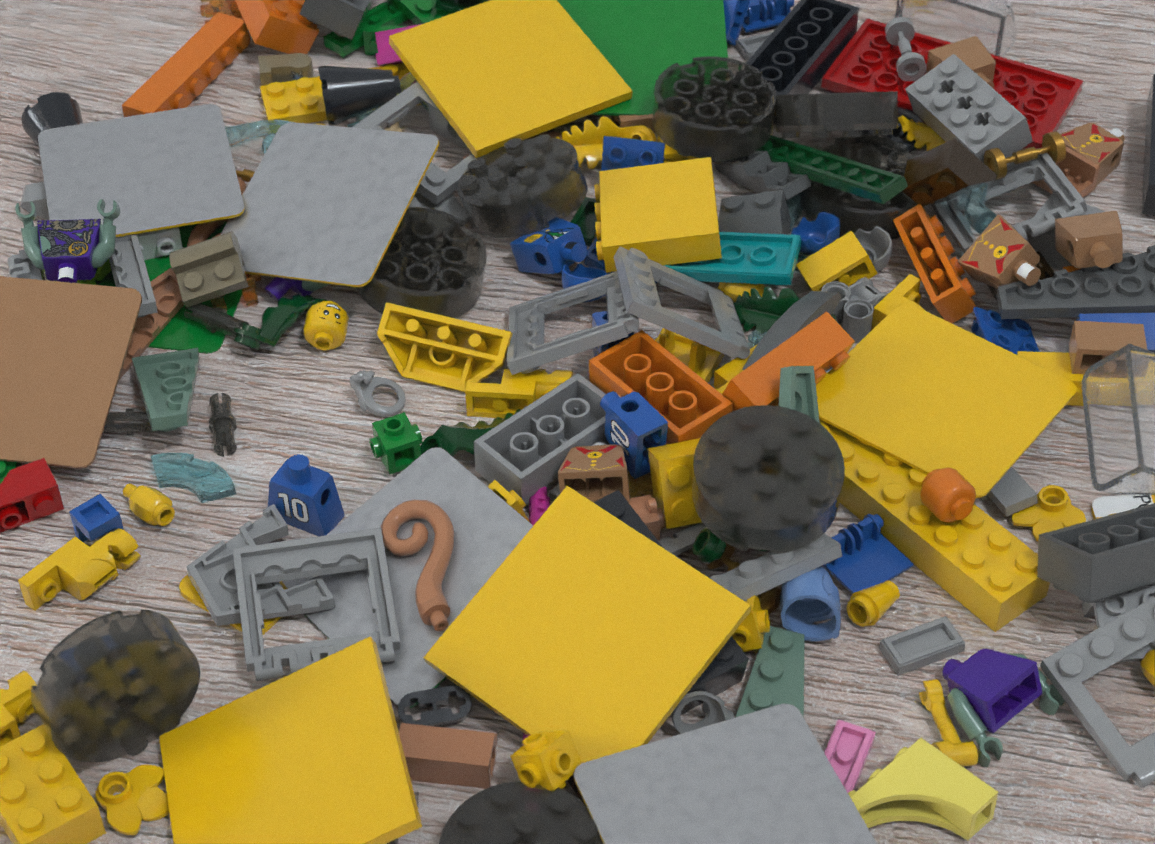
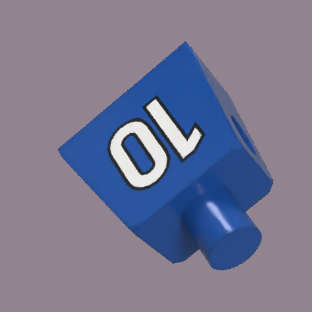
[600,391,668,479]
[268,454,345,536]

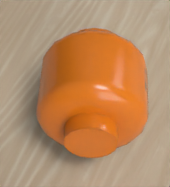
[920,467,976,523]

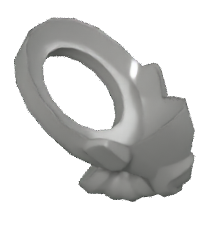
[350,370,406,417]
[671,691,735,734]

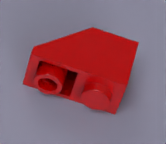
[0,458,64,533]

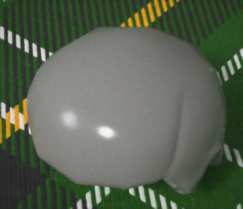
[854,226,892,272]

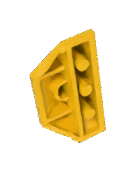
[377,302,513,393]

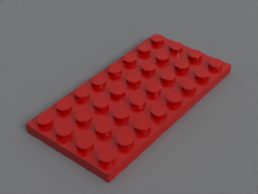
[821,18,1083,149]

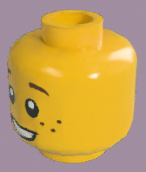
[303,301,349,351]

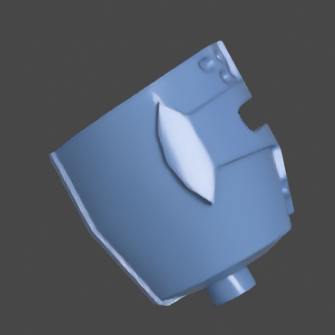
[780,566,841,642]

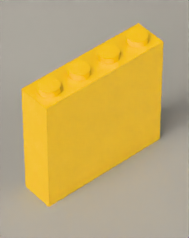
[594,157,722,273]

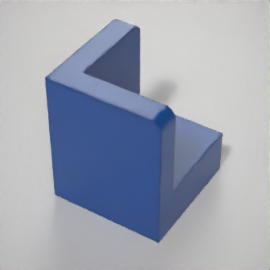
[69,494,124,542]

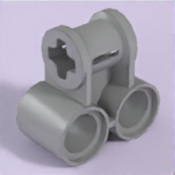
[821,277,888,343]

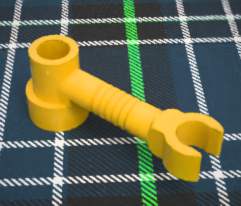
[919,679,978,767]

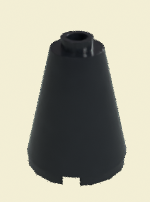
[318,66,401,126]
[21,92,83,146]

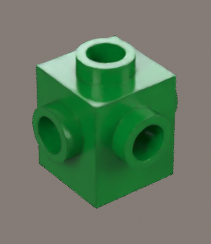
[369,412,423,475]

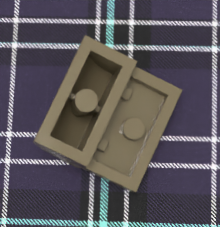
[169,231,249,307]

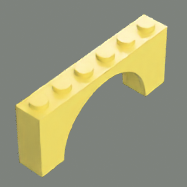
[848,738,998,841]

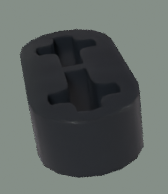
[398,685,472,727]

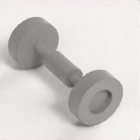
[885,17,926,81]

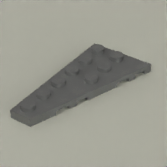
[996,245,1155,319]

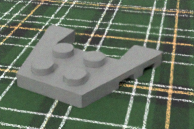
[186,504,335,626]

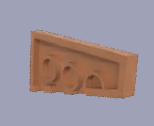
[118,268,184,381]

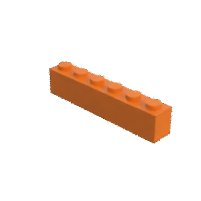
[122,12,250,117]

